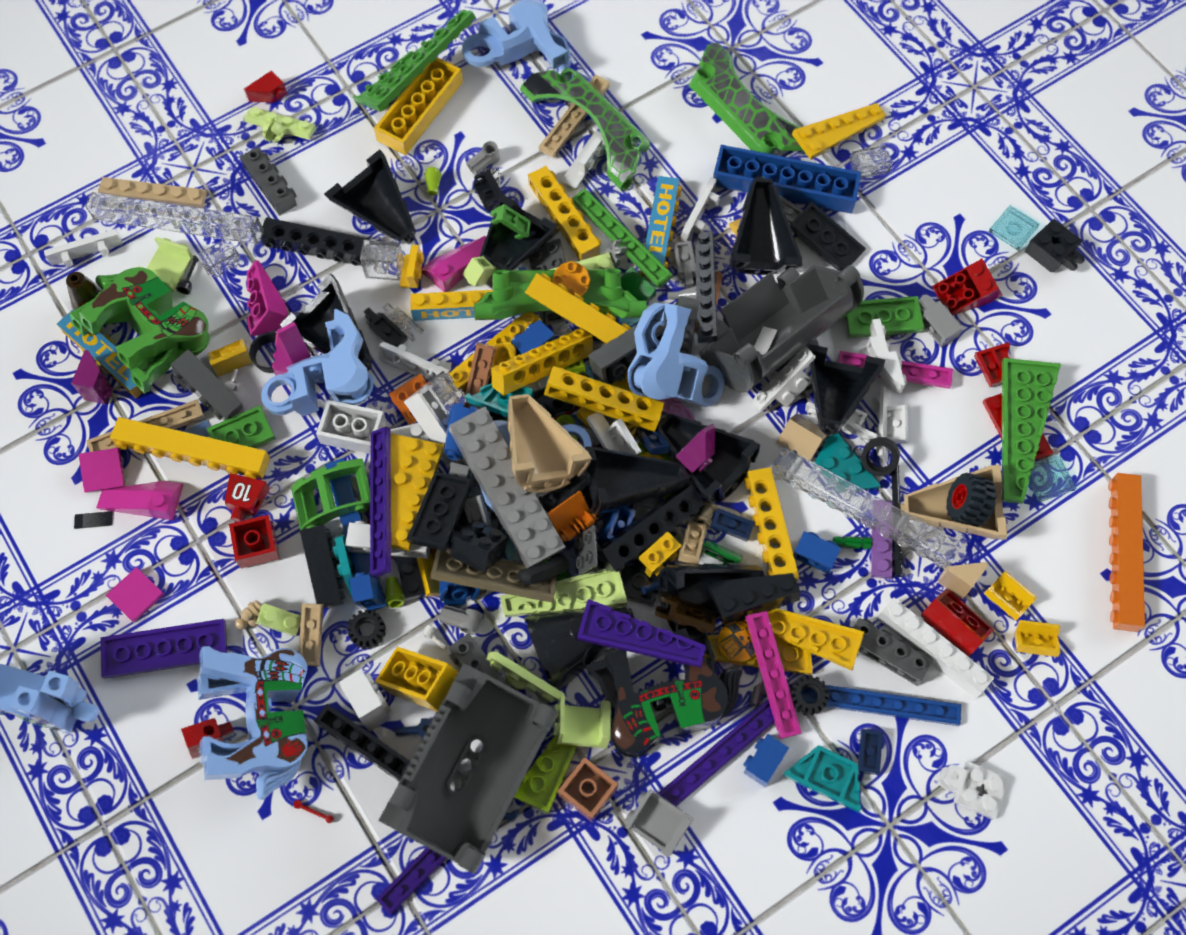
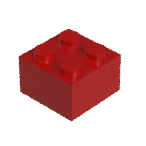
[229,515,280,568]

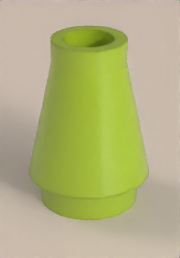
[424,167,442,195]
[385,577,405,608]

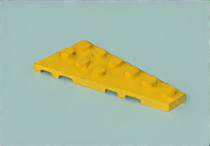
[391,433,444,551]

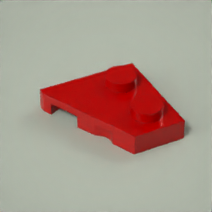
[974,342,1010,388]

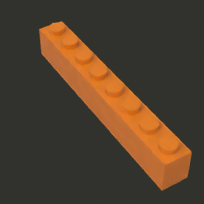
[1108,473,1145,632]

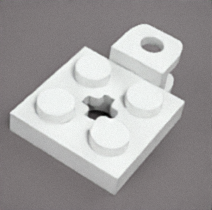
[938,762,1008,820]

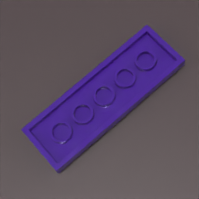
[100,619,228,679]

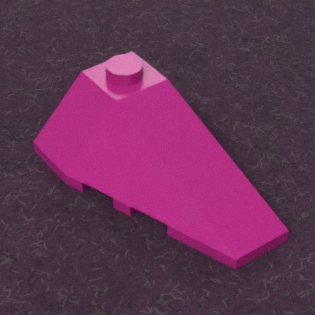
[247,260,288,336]
[96,480,184,520]

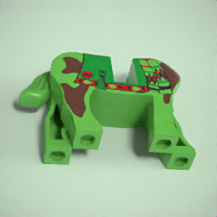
[70,267,210,394]

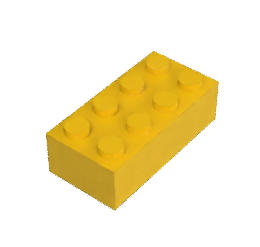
[374,647,458,712]

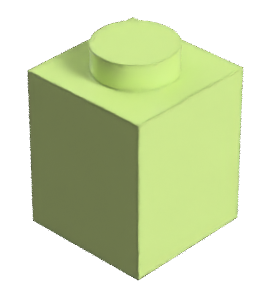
[462,256,495,287]

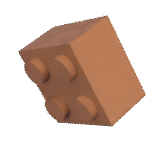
[558,757,618,822]

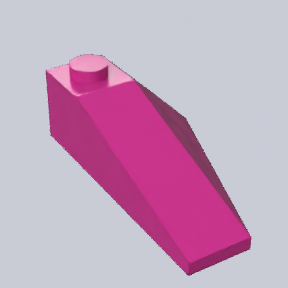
[421,236,486,292]
[272,322,311,375]

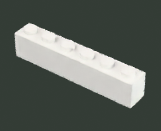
[877,597,994,699]

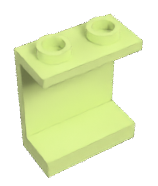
[138,237,193,292]
[553,696,611,749]

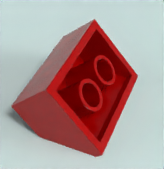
[920,588,994,657]

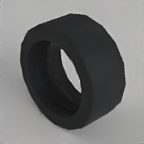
[861,437,900,476]

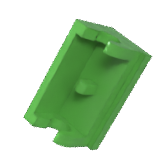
[490,204,531,240]

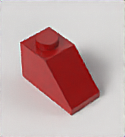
[244,70,287,103]

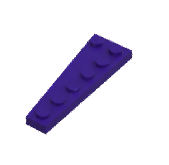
[577,599,706,668]

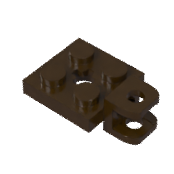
[654,591,717,633]

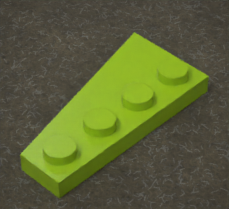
[514,735,578,813]

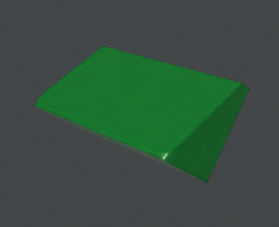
[621,267,656,303]
[702,540,743,563]

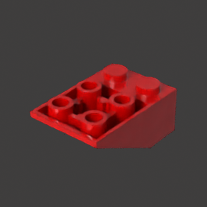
[932,258,1003,316]

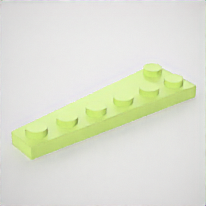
[500,569,628,617]

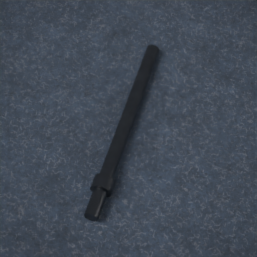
[891,465,904,578]

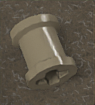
[694,501,718,527]

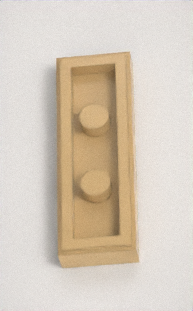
[678,521,707,564]
[299,603,324,666]

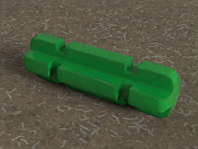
[832,536,872,549]

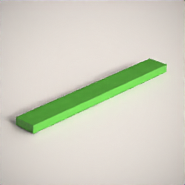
[572,188,673,288]

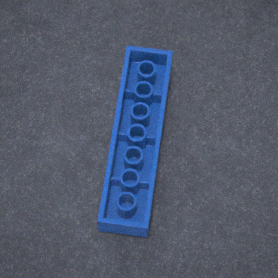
[713,144,862,214]

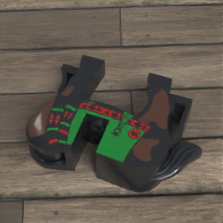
[586,628,743,758]

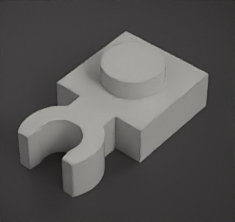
[604,239,627,269]

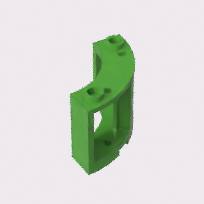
[291,458,370,530]

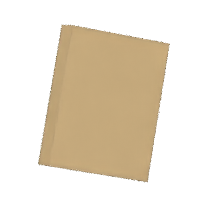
[776,413,829,463]
[938,562,988,600]

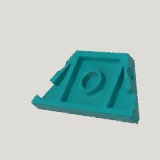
[464,383,534,418]
[814,433,881,495]
[333,532,356,605]
[783,745,861,813]

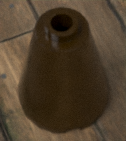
[66,272,103,310]

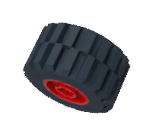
[946,473,997,527]

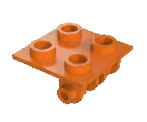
[389,374,428,425]
[547,491,597,542]

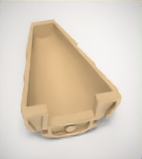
[508,394,592,493]
[900,465,1007,540]

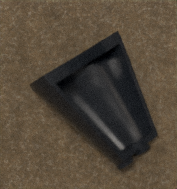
[480,194,560,270]

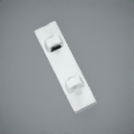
[681,177,720,242]
[44,229,123,267]
[378,341,449,388]

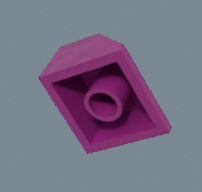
[71,350,112,404]
[676,424,715,473]

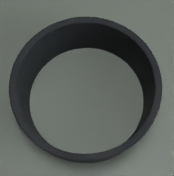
[249,332,276,373]

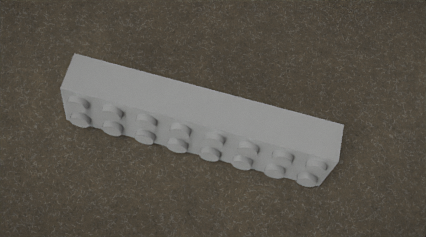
[449,407,565,568]

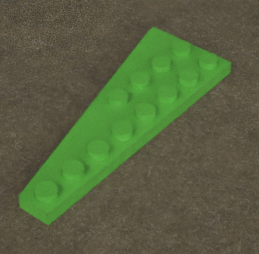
[352,9,476,112]
[1002,358,1061,504]

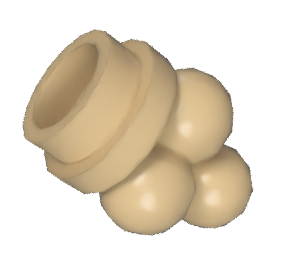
[235,600,262,630]

